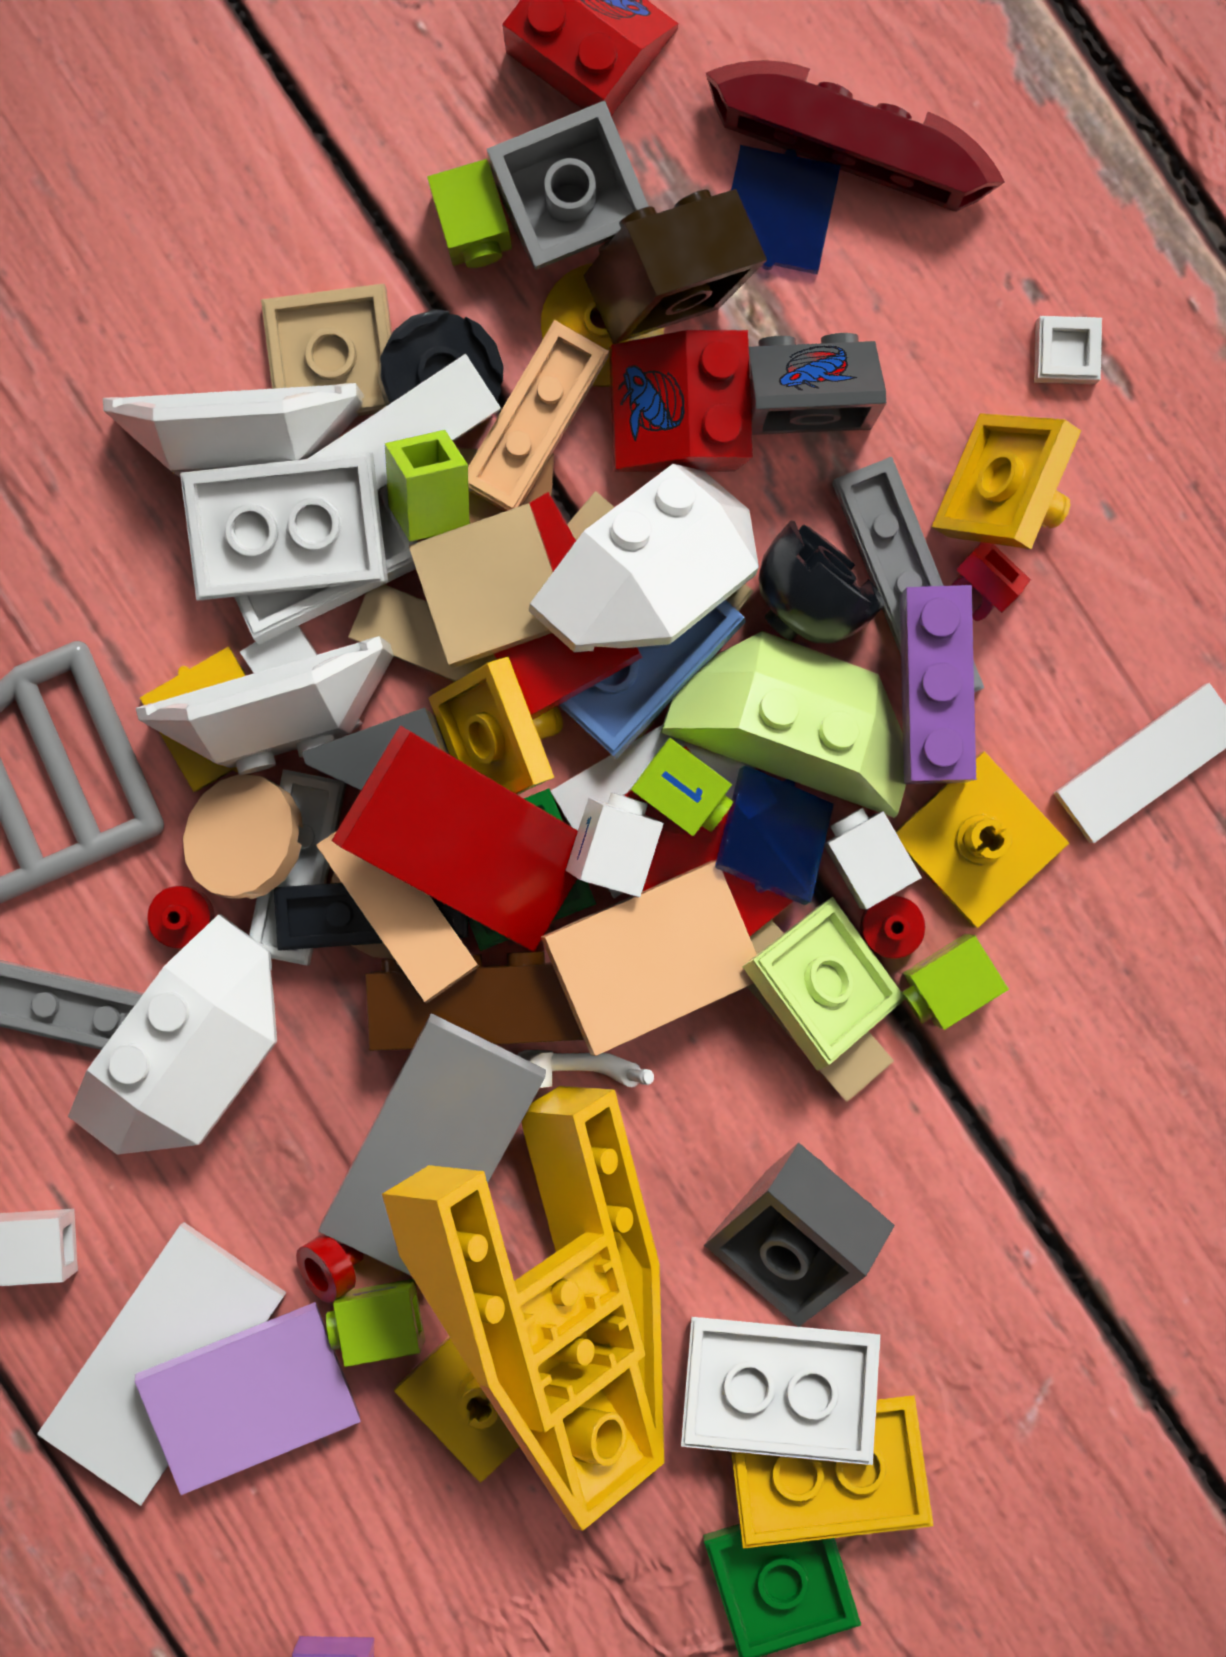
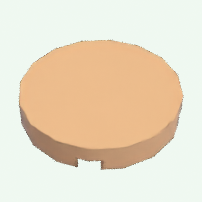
[183,774,303,900]

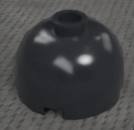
[758,521,884,643]

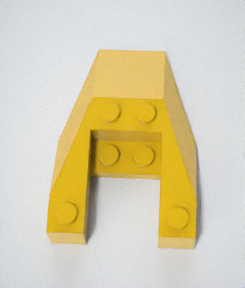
[382,1086,664,1531]

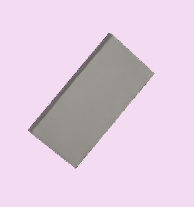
[318,1013,546,1276]

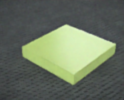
[742,897,905,1071]

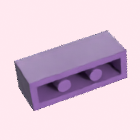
[900,585,976,784]

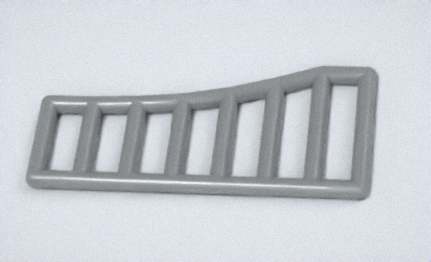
[0,641,164,904]

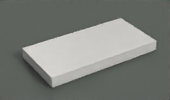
[37,1222,287,1506]

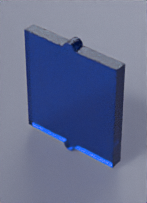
[731,145,841,274]
[715,765,834,905]

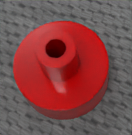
[147,886,215,949]
[860,896,926,959]
[296,1234,363,1303]

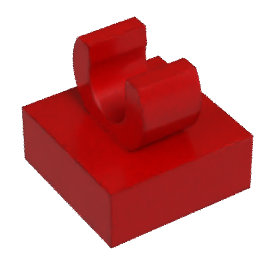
[951,542,1031,621]

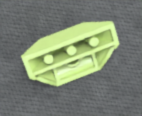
[660,631,906,818]

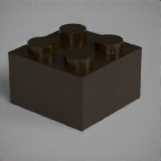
[583,189,767,344]

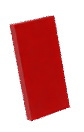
[331,725,578,952]

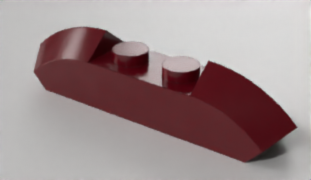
[706,60,1005,212]

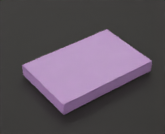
[134,1302,361,1495]

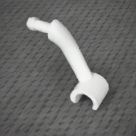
[518,1050,654,1088]

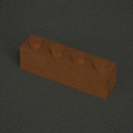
[365,951,584,1051]

